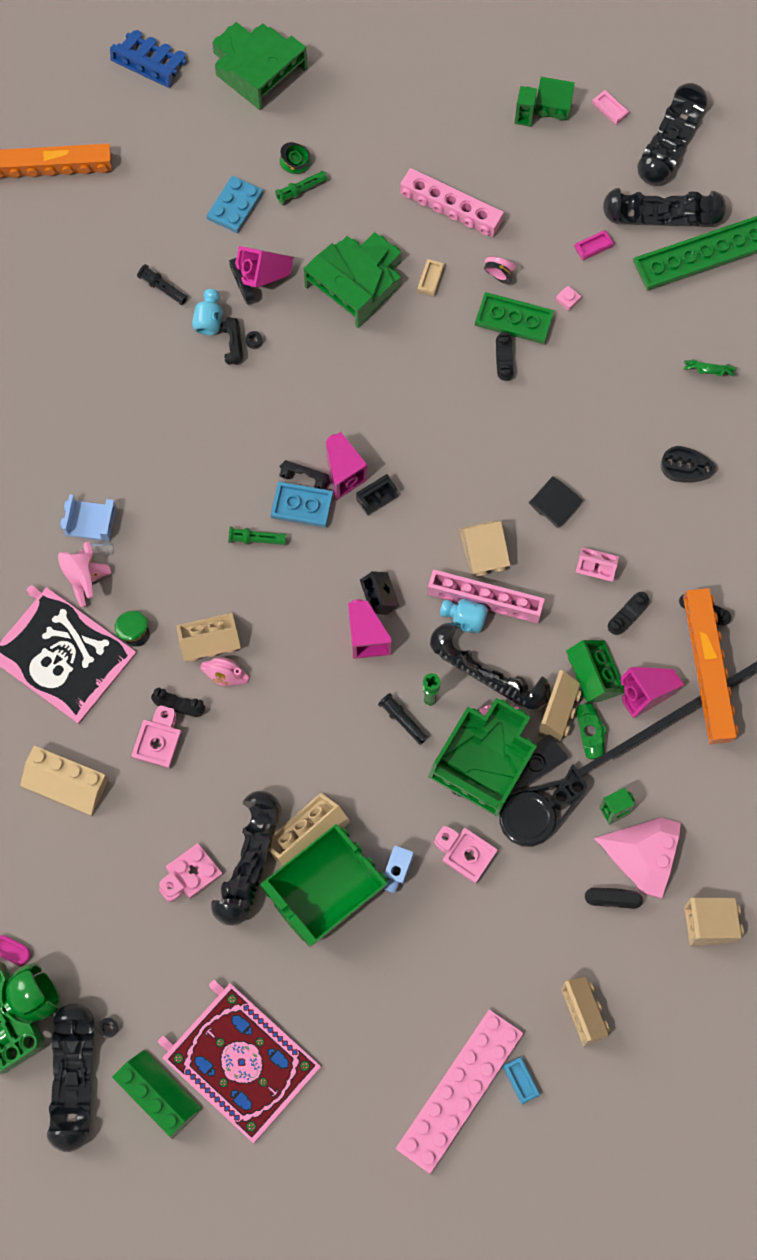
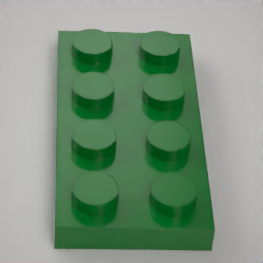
[475,292,554,344]

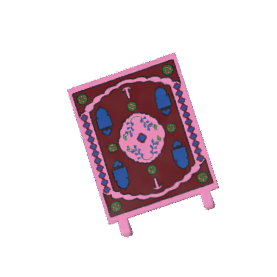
[158,980,321,1143]

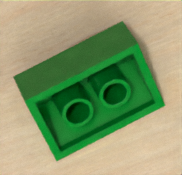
[566,640,625,703]

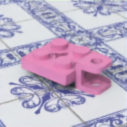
[131,706,182,769]
[434,826,497,884]
[159,843,222,902]

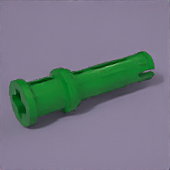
[275,170,327,205]
[228,526,286,545]
[422,673,441,706]

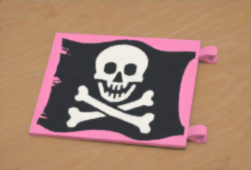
[0,585,136,724]

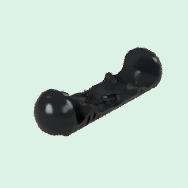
[637,83,708,185]
[603,188,727,226]
[430,623,551,710]
[211,791,282,926]
[47,1003,95,1152]

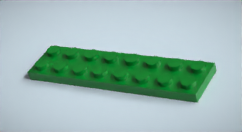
[633,216,757,291]

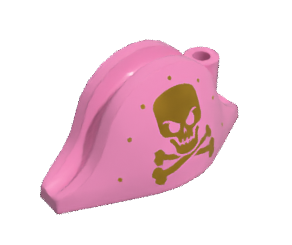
[200,657,250,686]

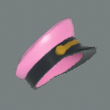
[484,256,517,284]

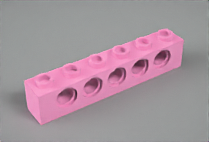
[400,168,504,237]
[428,570,544,624]

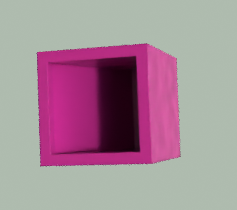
[348,599,391,659]

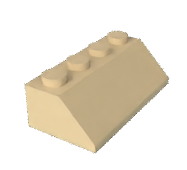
[20,746,108,816]
[269,793,350,867]

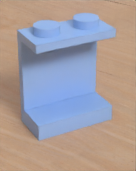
[60,494,116,541]

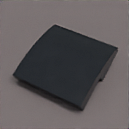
[528,476,583,528]

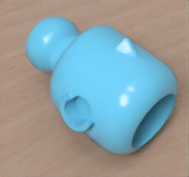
[192,289,223,335]
[440,599,488,634]

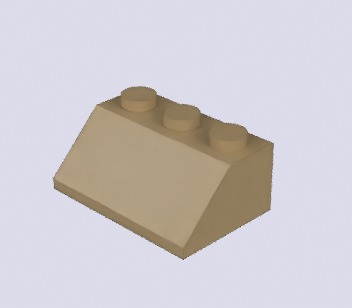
[176,613,241,661]
[539,670,582,742]
[561,977,610,1047]

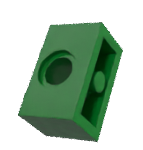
[600,787,635,825]

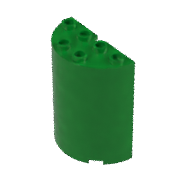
[260,824,388,947]

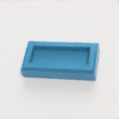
[503,1057,540,1105]

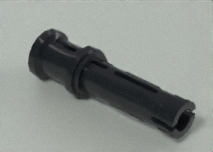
[137,264,188,305]
[378,693,428,745]

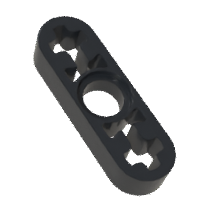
[228,258,255,304]

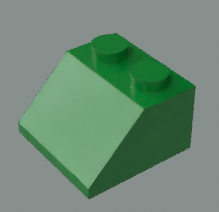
[534,76,575,120]

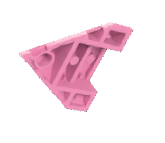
[594,817,681,899]

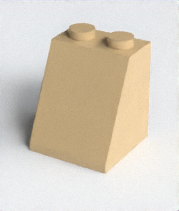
[459,521,510,576]
[684,898,744,946]

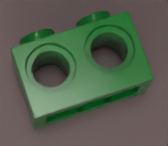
[514,86,537,127]

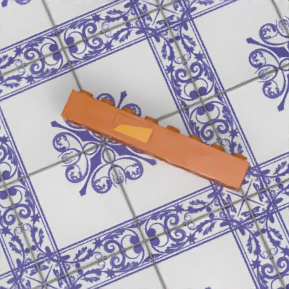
[0,143,112,178]
[683,588,738,745]

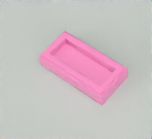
[592,90,629,125]

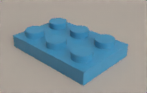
[206,176,263,234]
[271,482,333,528]

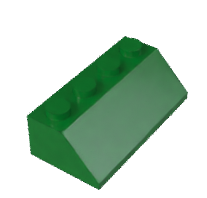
[112,1049,202,1139]

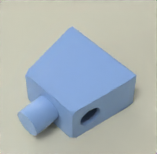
[384,845,415,894]

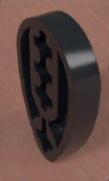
[661,446,716,483]

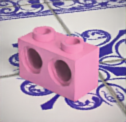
[576,547,619,582]

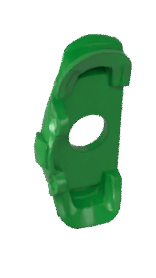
[683,359,737,377]
[577,704,607,760]

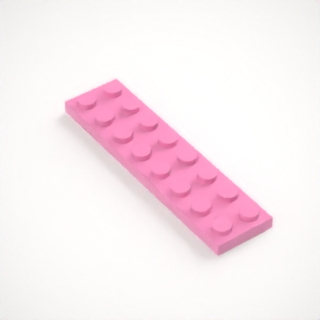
[396,1010,523,1174]

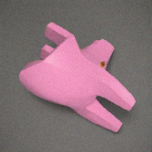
[58,542,111,607]

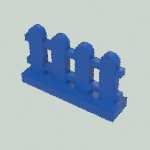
[110,30,186,88]

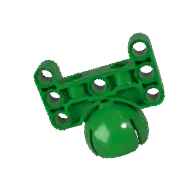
[0,962,61,1074]

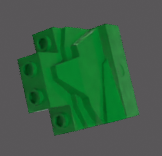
[212,22,308,110]
[303,232,401,328]
[428,698,537,817]

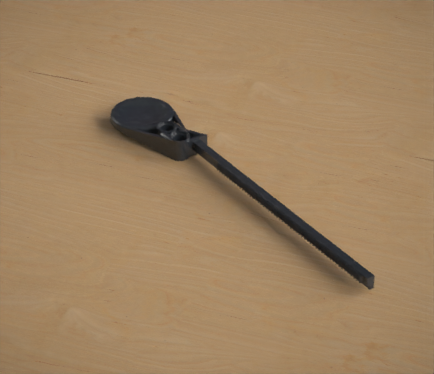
[499,661,757,847]

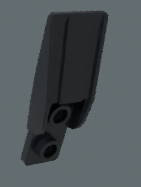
[511,735,568,793]

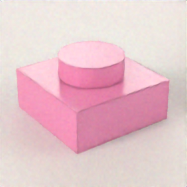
[556,286,581,311]

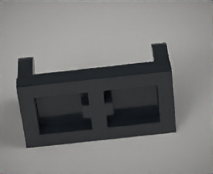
[356,474,399,516]

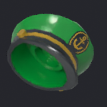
[279,142,311,174]
[115,611,149,647]

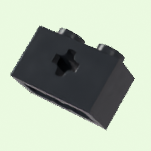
[360,571,399,615]

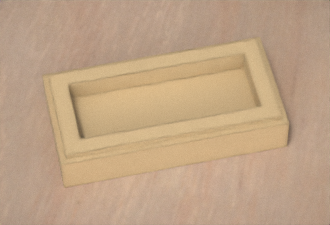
[417,259,444,296]

